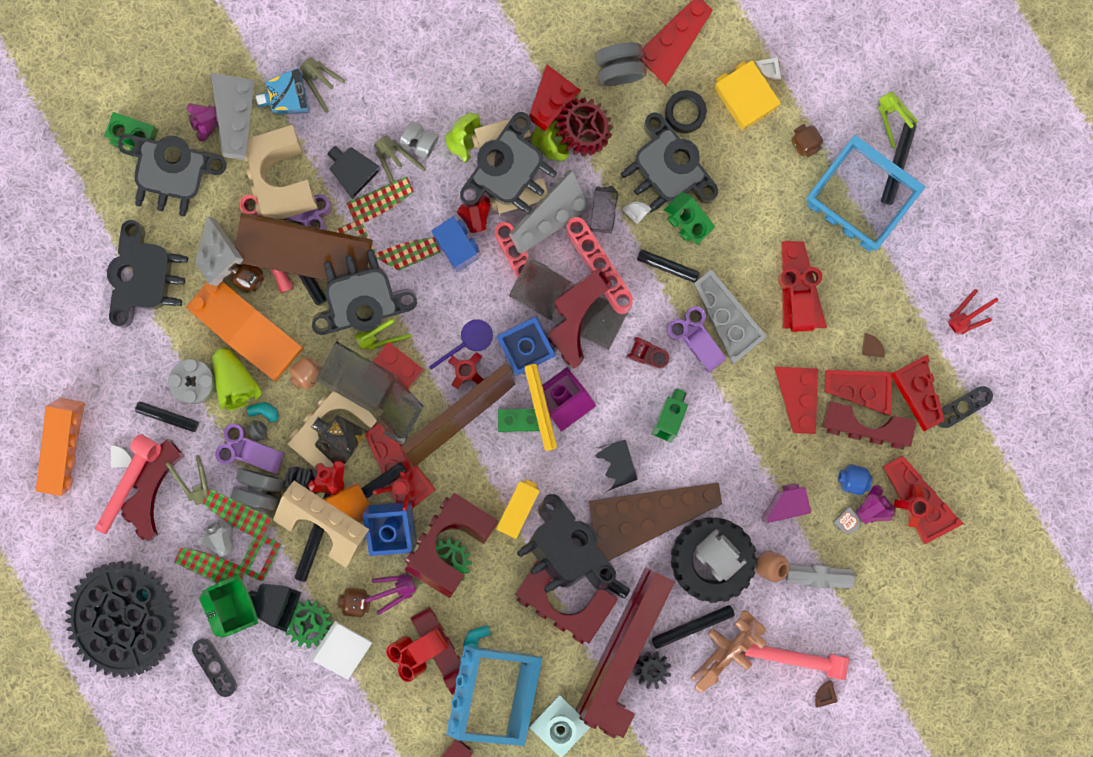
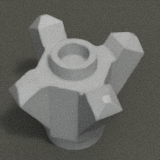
[197,518,235,556]

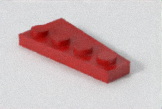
[882,456,964,544]

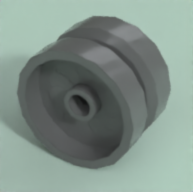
[595,42,647,86]
[230,468,286,511]

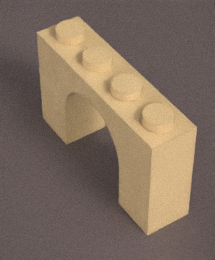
[471,118,548,215]
[245,125,318,220]
[287,377,387,468]
[273,481,369,568]

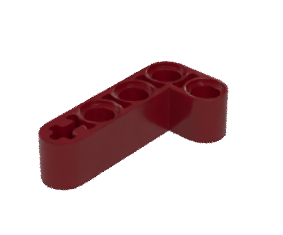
[410,606,461,695]

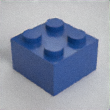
[431,216,480,272]
[496,315,557,376]
[363,502,417,556]

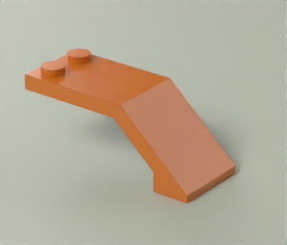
[186,281,304,382]

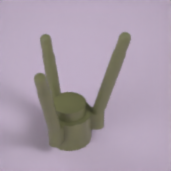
[300,57,345,113]
[374,135,426,183]
[166,455,209,505]

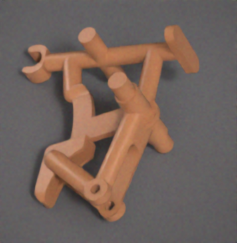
[690,610,767,693]

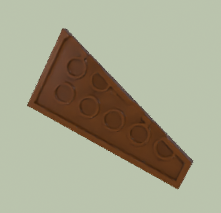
[589,483,722,561]

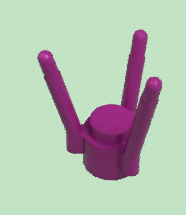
[365,574,416,615]

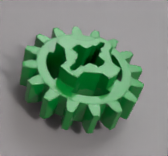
[435,538,472,580]
[285,599,333,649]

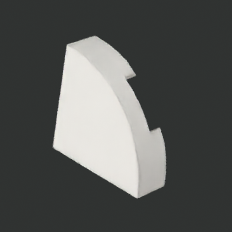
[755,58,781,80]
[622,202,651,224]
[111,446,132,468]

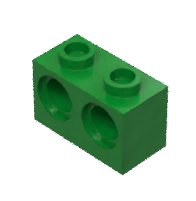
[104,112,158,150]
[664,192,716,245]
[498,409,540,432]

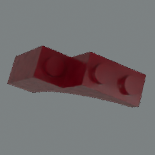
[547,267,612,369]
[121,439,185,541]

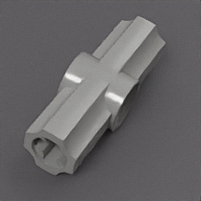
[786,564,855,589]

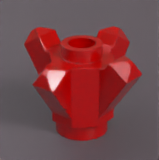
[457,195,491,233]
[448,352,484,390]
[308,460,345,495]
[893,485,935,528]

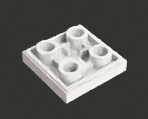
[311,621,372,680]

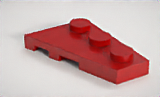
[529,64,581,131]
[890,355,945,432]
[774,367,818,434]
[824,370,892,416]

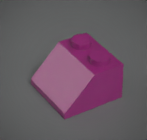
[542,367,597,432]
[761,483,811,523]

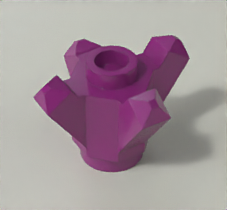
[186,103,218,141]
[856,485,896,524]

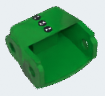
[199,575,258,638]

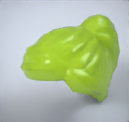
[445,112,482,163]
[531,120,570,162]

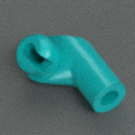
[247,402,279,423]
[463,625,491,652]

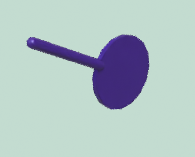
[429,319,493,369]

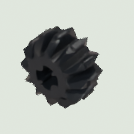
[285,466,318,494]
[634,651,671,689]

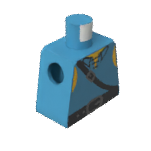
[256,68,310,115]

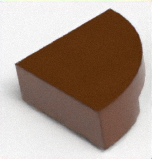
[862,333,885,358]
[815,680,838,708]

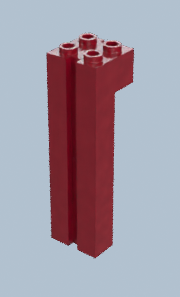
[575,567,675,738]

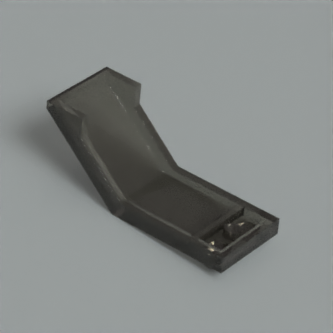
[509,257,629,350]
[315,341,424,445]

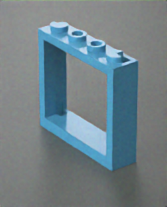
[806,135,926,252]
[446,645,542,746]

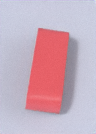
[495,222,535,282]

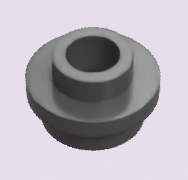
[247,420,268,441]

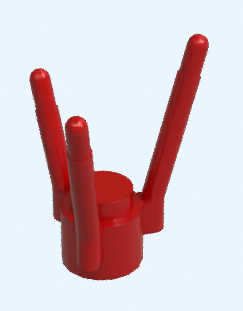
[947,289,998,335]
[373,472,413,511]

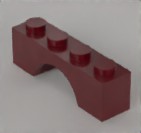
[822,401,917,450]

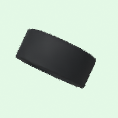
[665,90,707,134]

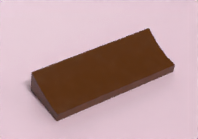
[235,213,373,281]
[400,363,515,467]

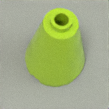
[212,347,262,411]

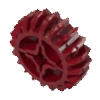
[554,97,613,157]

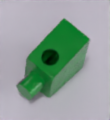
[651,389,688,443]

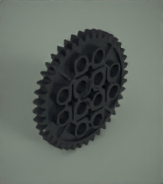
[65,561,180,678]

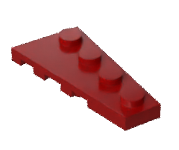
[640,0,713,86]
[781,241,827,329]
[365,421,436,508]

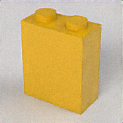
[714,60,781,131]
[496,479,540,539]

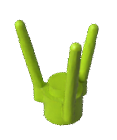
[878,91,918,149]
[355,319,412,351]

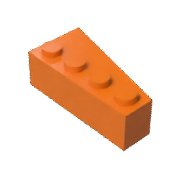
[36,398,85,496]

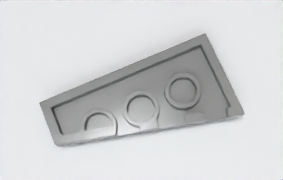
[210,73,255,160]
[509,170,590,253]
[694,270,767,364]

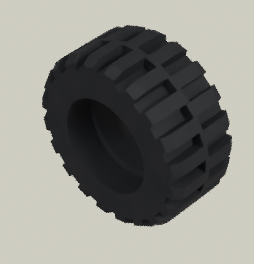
[670,517,757,603]

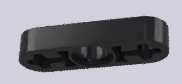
[937,386,993,428]
[192,638,237,697]

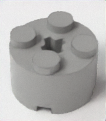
[168,359,216,404]
[696,529,747,581]

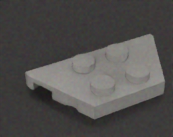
[195,216,243,286]

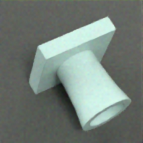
[529,694,590,757]

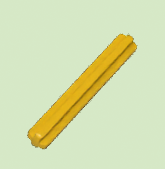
[525,364,557,451]

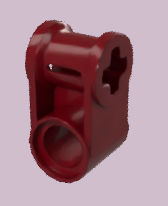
[626,337,670,370]

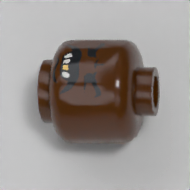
[231,264,265,293]

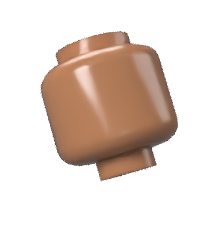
[289,358,323,390]
[756,550,789,582]

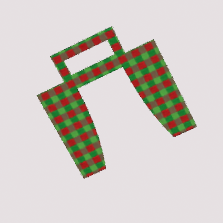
[174,489,282,583]

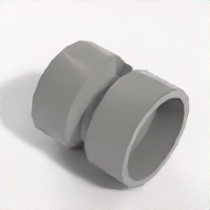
[399,121,439,160]

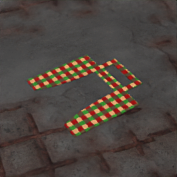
[336,176,441,271]

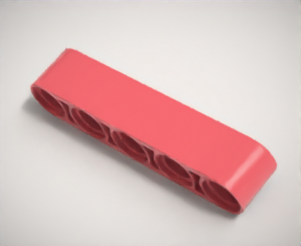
[567,217,633,314]

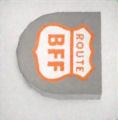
[833,507,860,534]

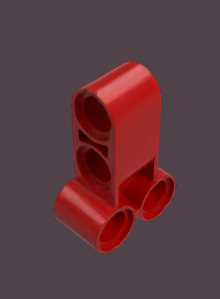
[778,267,823,332]
[386,628,448,682]

